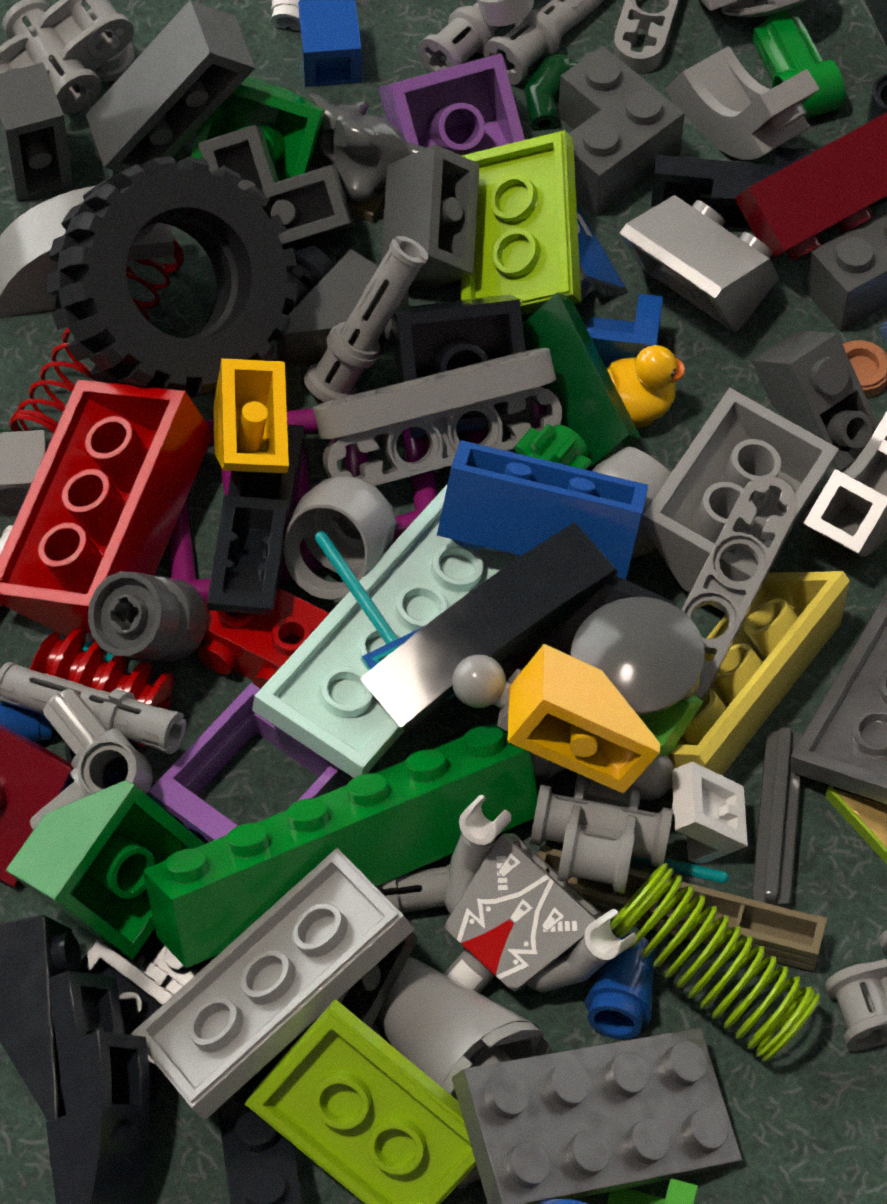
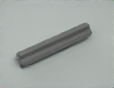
[751,727,802,908]

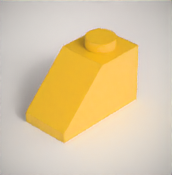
[213,358,289,473]
[508,644,660,794]

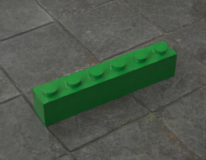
[143,722,538,968]

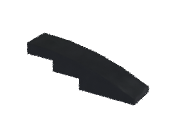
[207,424,305,616]
[360,522,618,733]

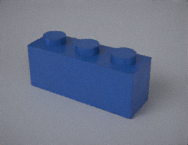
[437,440,649,580]

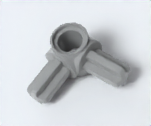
[30,688,153,830]

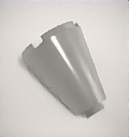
[376,958,552,1100]

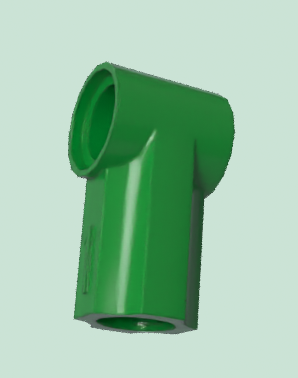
[753,10,846,119]

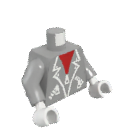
[443,795,637,994]

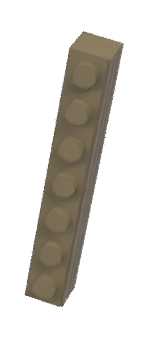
[538,844,827,972]

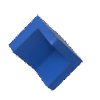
[298,0,362,87]
[586,294,663,369]

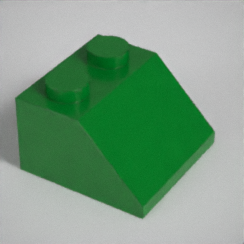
[6,780,205,960]

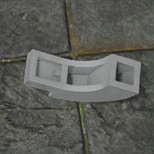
[664,46,819,160]
[0,186,174,317]
[803,411,887,557]

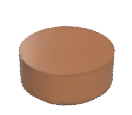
[842,340,887,398]

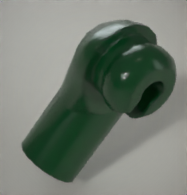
[524,54,578,131]

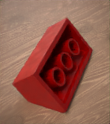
[0,380,214,642]

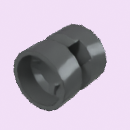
[88,571,208,662]

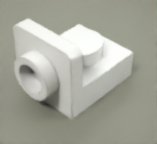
[672,761,748,864]

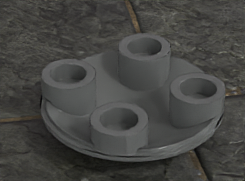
[570,597,704,715]

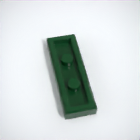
[523,292,641,471]

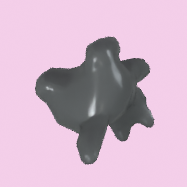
[306,92,427,203]

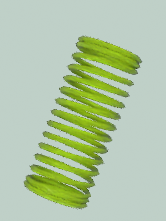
[610,863,820,1061]

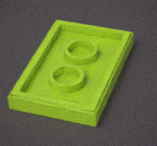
[460,130,581,315]
[245,999,476,1204]

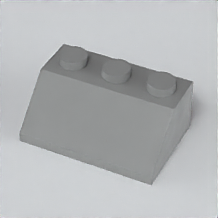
[640,387,839,612]

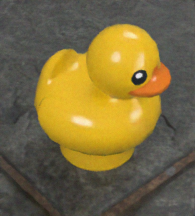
[607,345,685,428]

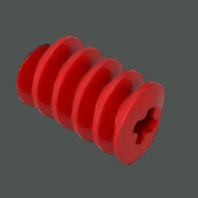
[30,627,175,748]

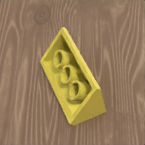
[668,571,850,789]

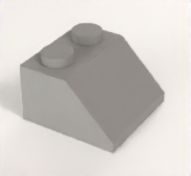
[619,195,779,333]

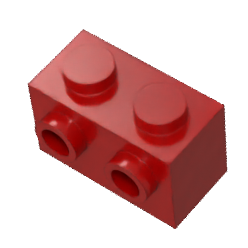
[195,588,329,689]

